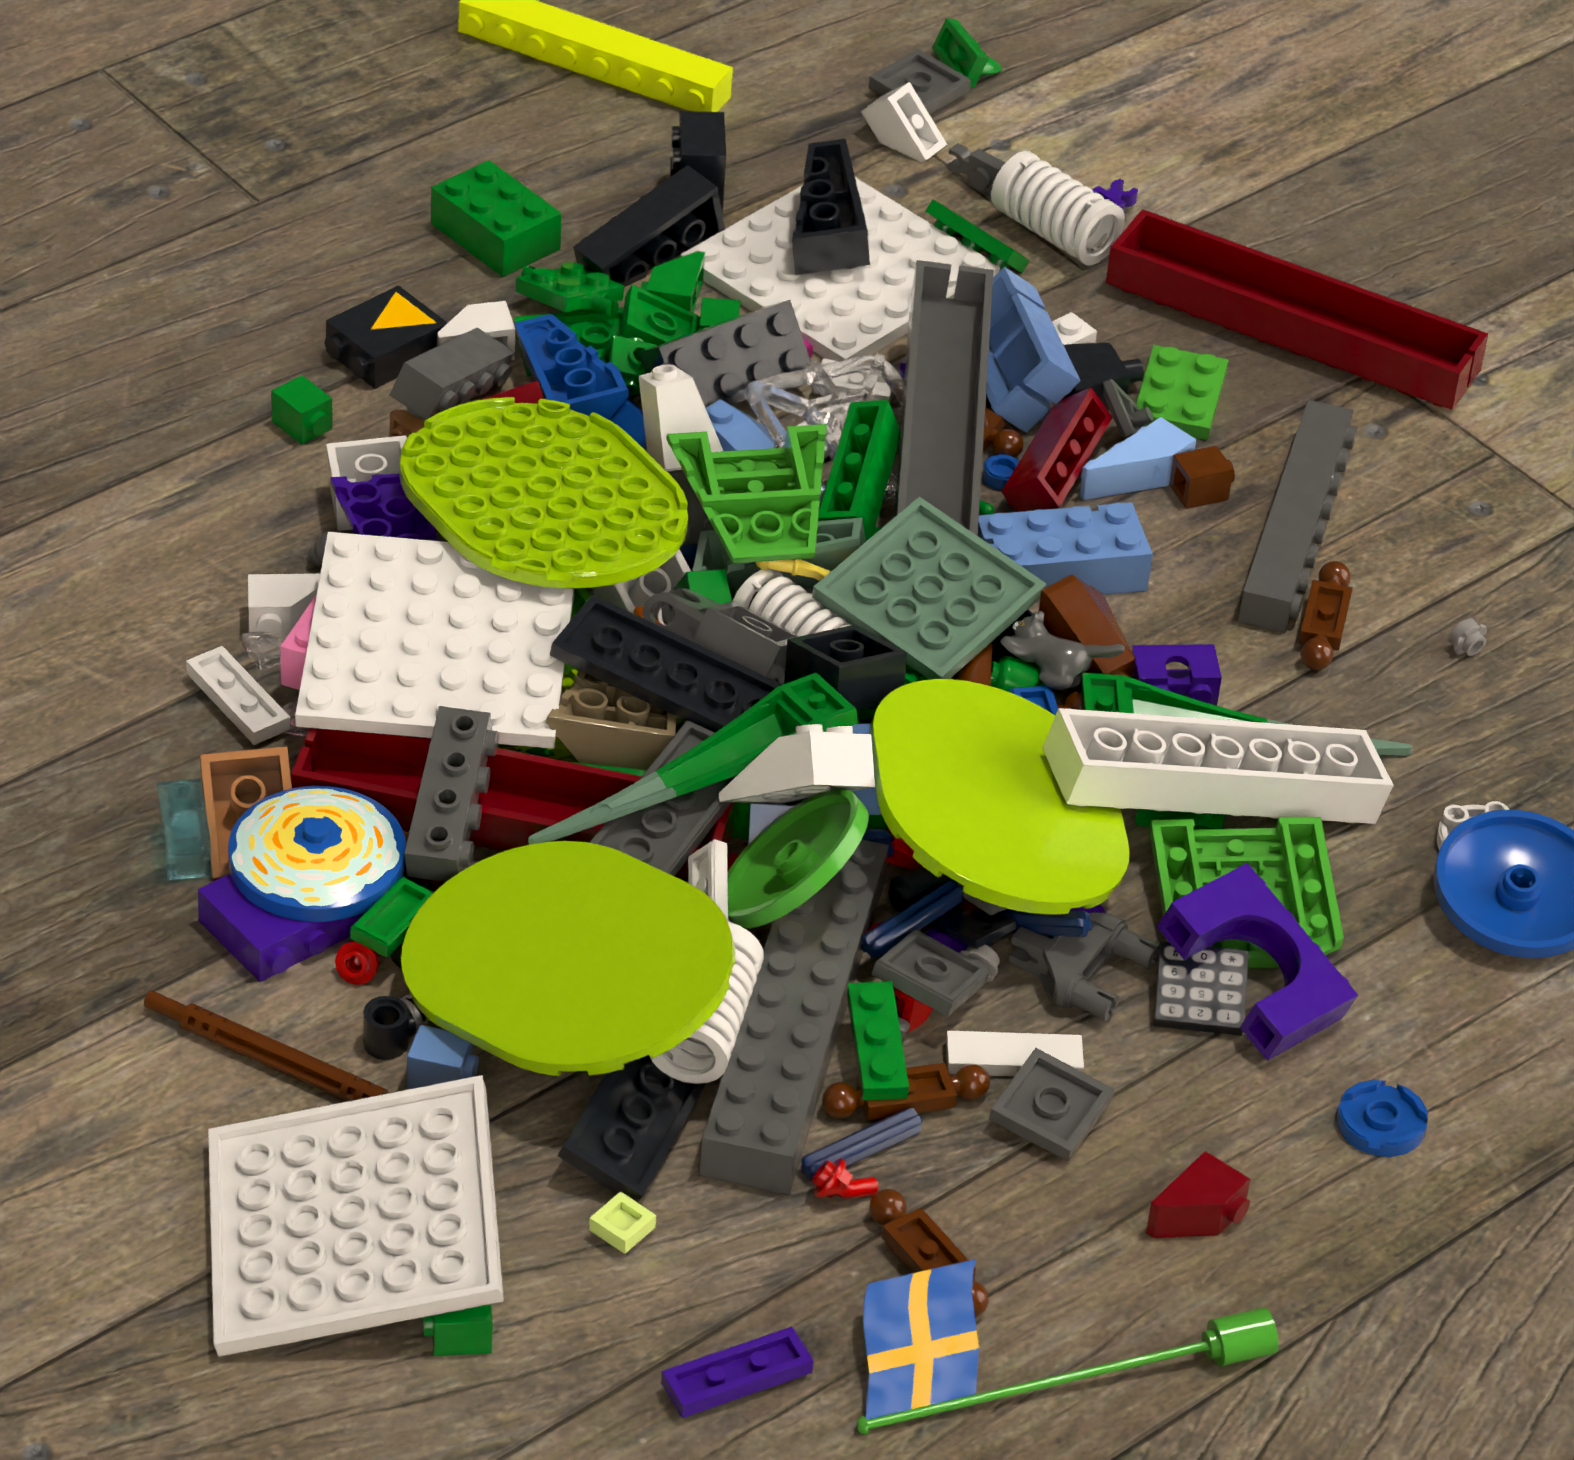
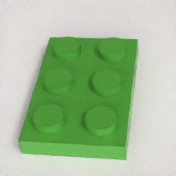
[1136,345,1229,441]

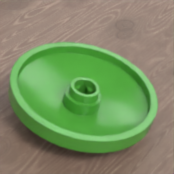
[727,788,869,929]

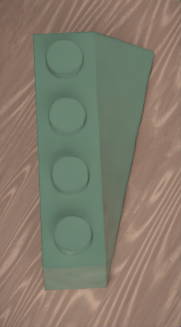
[693,518,866,594]

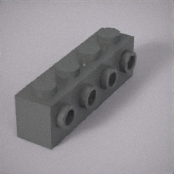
[389,327,515,420]
[404,706,499,882]

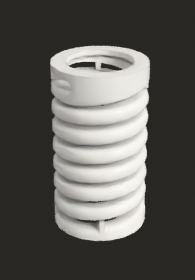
[991,151,1125,265]
[732,569,851,636]
[649,922,764,1084]

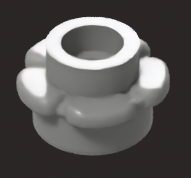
[1449,618,1487,656]
[960,945,1000,982]

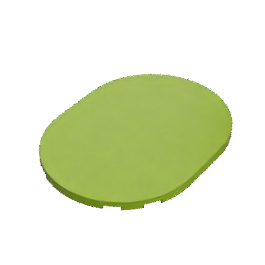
[399,397,688,588]
[868,679,1130,915]
[401,841,736,1076]

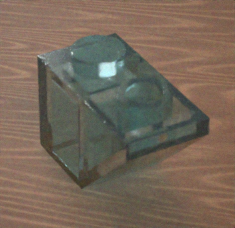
[157,778,211,881]

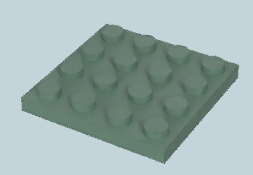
[812,496,1047,680]

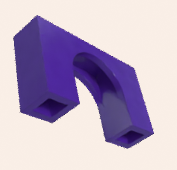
[1157,863,1358,1061]
[198,874,406,982]

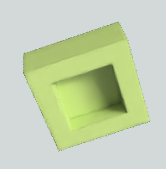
[589,1192,656,1254]

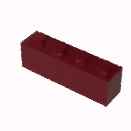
[1001,388,1113,512]

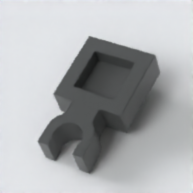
[947,143,1006,197]

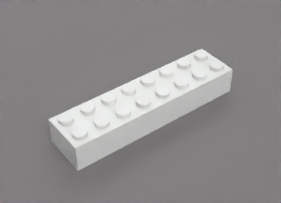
[1042,708,1394,824]

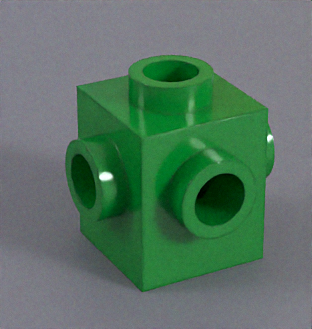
[601,335,658,396]

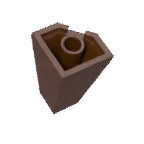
[1039,574,1135,690]

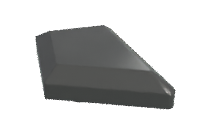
[1103,379,1154,438]

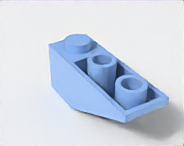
[1079,417,1197,500]

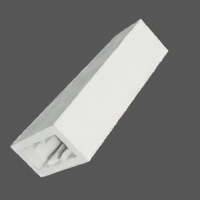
[639,365,723,469]

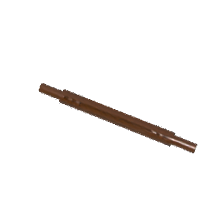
[144,990,389,1102]

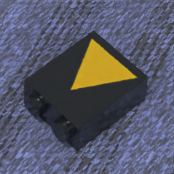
[325,285,448,389]

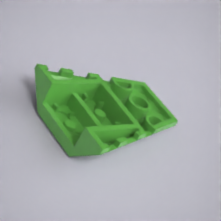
[666,424,827,563]

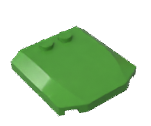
[1149,817,1344,968]

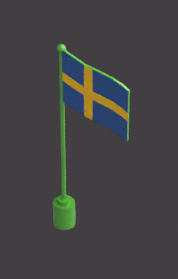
[856,1259,1278,1435]

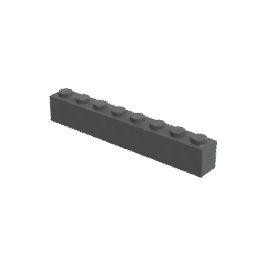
[1238,400,1358,633]

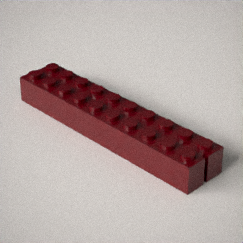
[1106,209,1488,410]
[291,728,735,882]

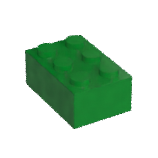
[431,160,562,277]

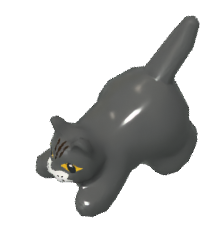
[1000,611,1125,690]

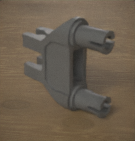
[1009,912,1160,1022]

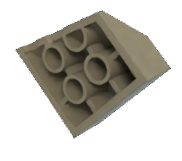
[546,670,676,771]

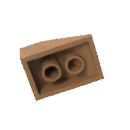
[200,746,292,881]

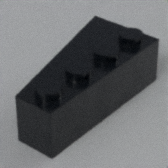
[792,138,870,275]
[573,165,725,287]

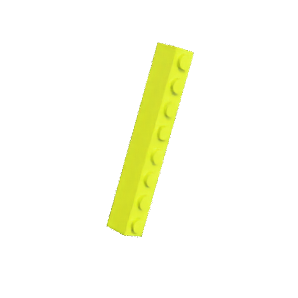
[458,0,733,112]

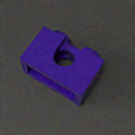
[1132,644,1222,706]

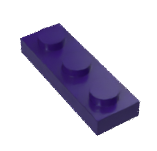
[661,1326,814,1418]

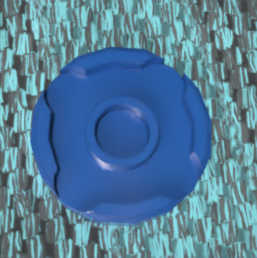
[1337,1080,1428,1157]

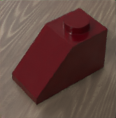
[1146,1151,1250,1238]

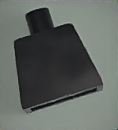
[1061,342,1144,410]

